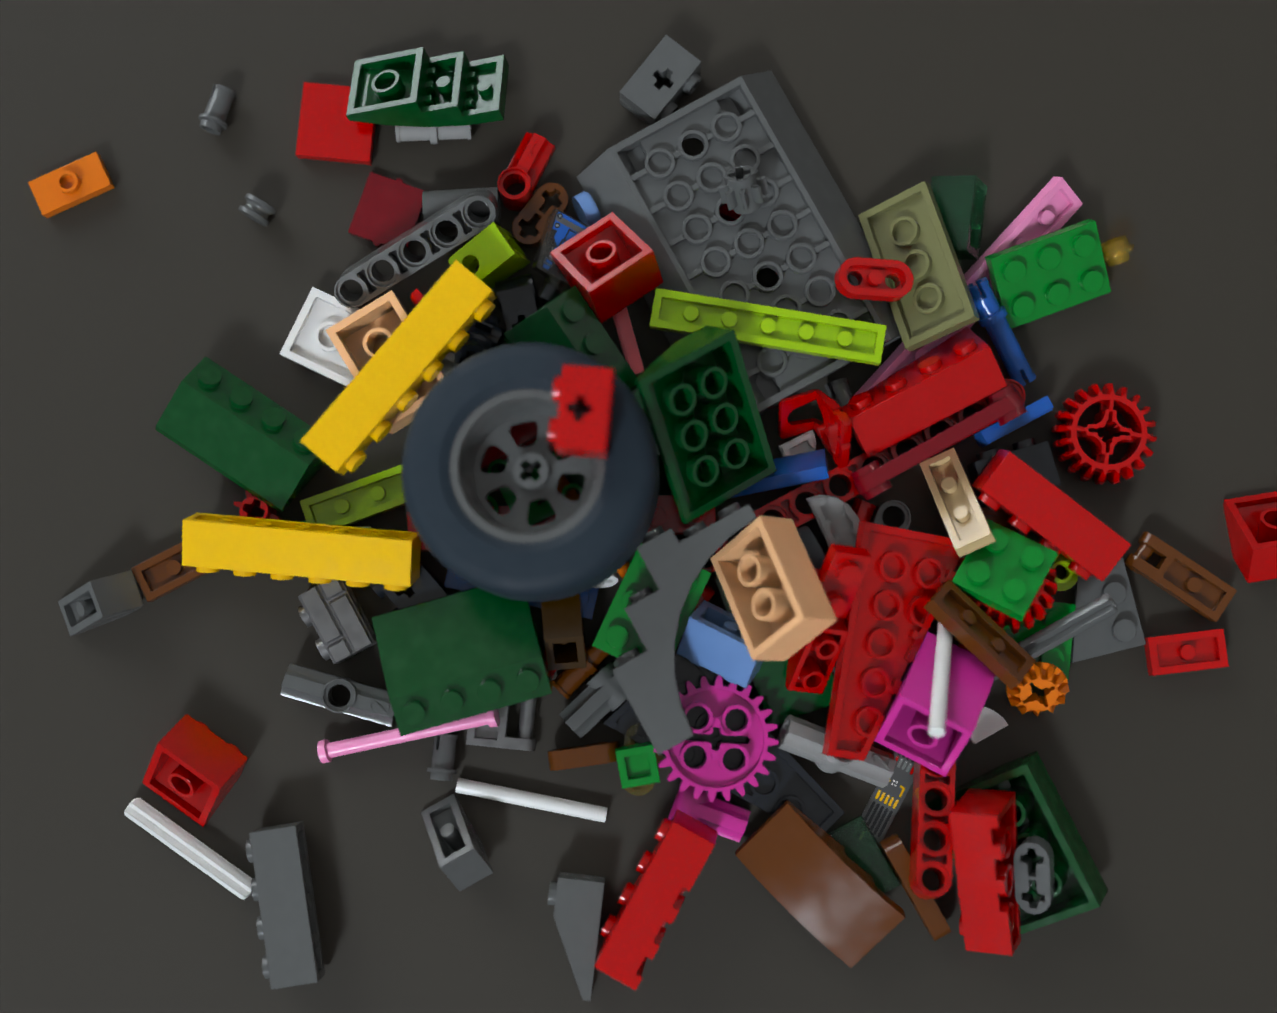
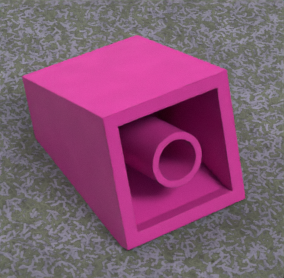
[874,632,995,777]

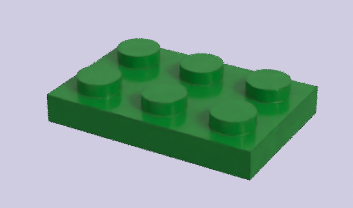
[985,219,1111,329]
[592,541,711,658]

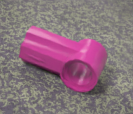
[668,785,751,842]

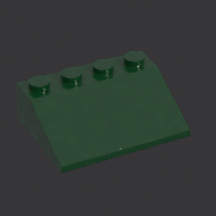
[635,325,777,524]
[372,587,553,736]
[926,751,1108,934]

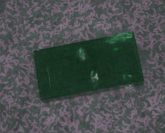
[828,815,901,894]

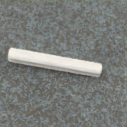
[124,798,252,900]

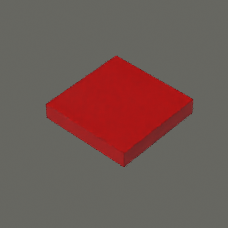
[295,82,376,165]

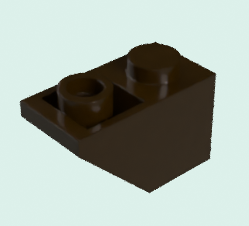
[541,593,587,671]

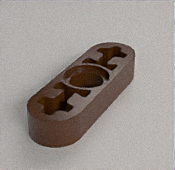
[879,833,951,942]

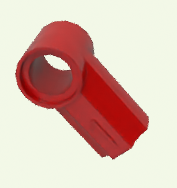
[497,132,555,211]

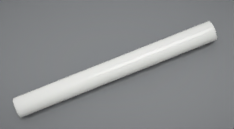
[928,622,953,737]
[456,778,608,823]

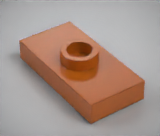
[28,152,115,218]

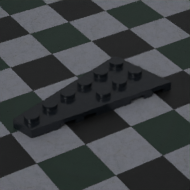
[603,653,845,832]

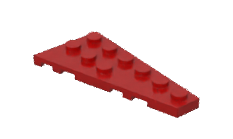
[822,522,960,761]

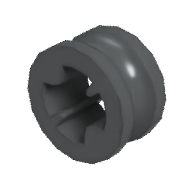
[238,193,277,227]

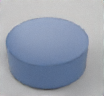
[572,191,601,227]

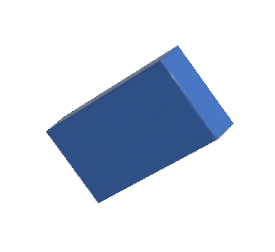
[973,395,1054,447]

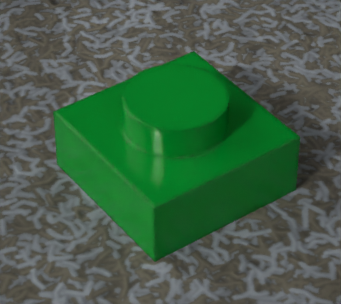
[615,742,660,789]

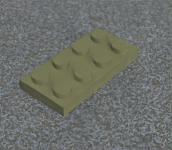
[858,181,980,352]

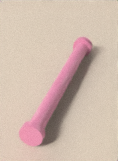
[317,709,500,763]

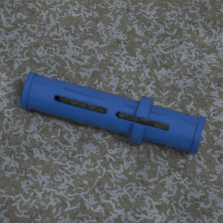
[968,277,1036,386]

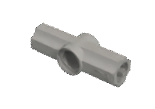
[777,715,896,788]

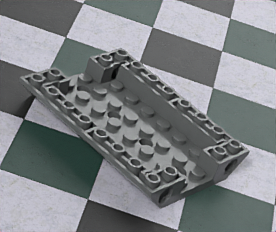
[576,70,901,415]

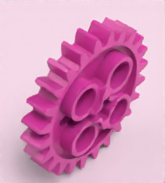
[653,675,779,802]

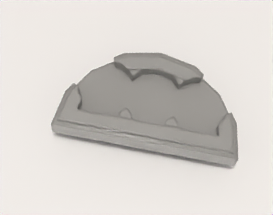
[806,494,860,547]

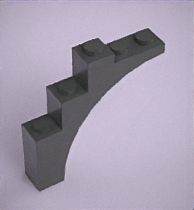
[612,502,756,755]

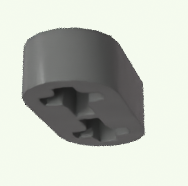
[1014,836,1055,914]

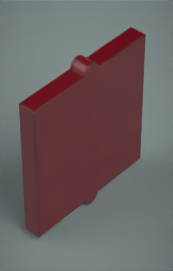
[348,172,424,248]

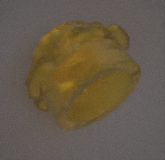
[1101,235,1134,267]

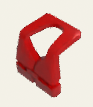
[778,389,853,469]

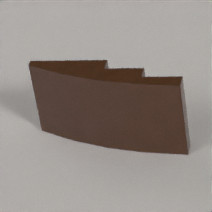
[735,800,905,968]

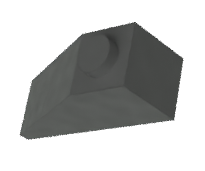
[548,872,605,1001]

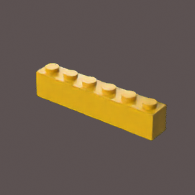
[300,260,496,475]
[182,512,421,591]

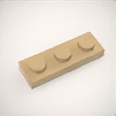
[919,447,996,557]

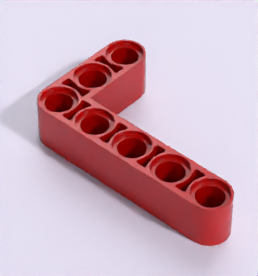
[883,699,956,900]

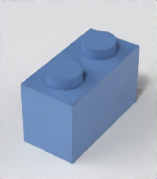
[677,600,763,688]

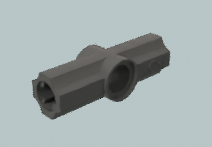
[559,659,627,738]
[280,663,395,727]

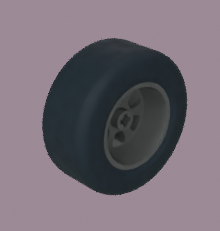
[402,342,660,602]

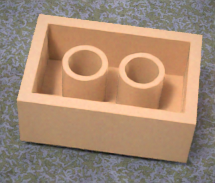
[325,290,445,434]
[710,515,837,661]

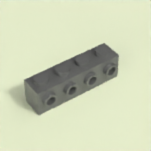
[246,821,325,990]

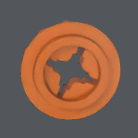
[1006,662,1069,717]

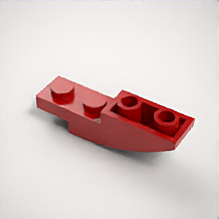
[785,544,872,694]

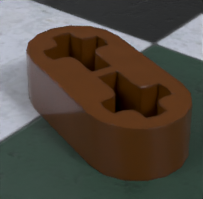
[512,183,569,249]
[547,740,620,771]

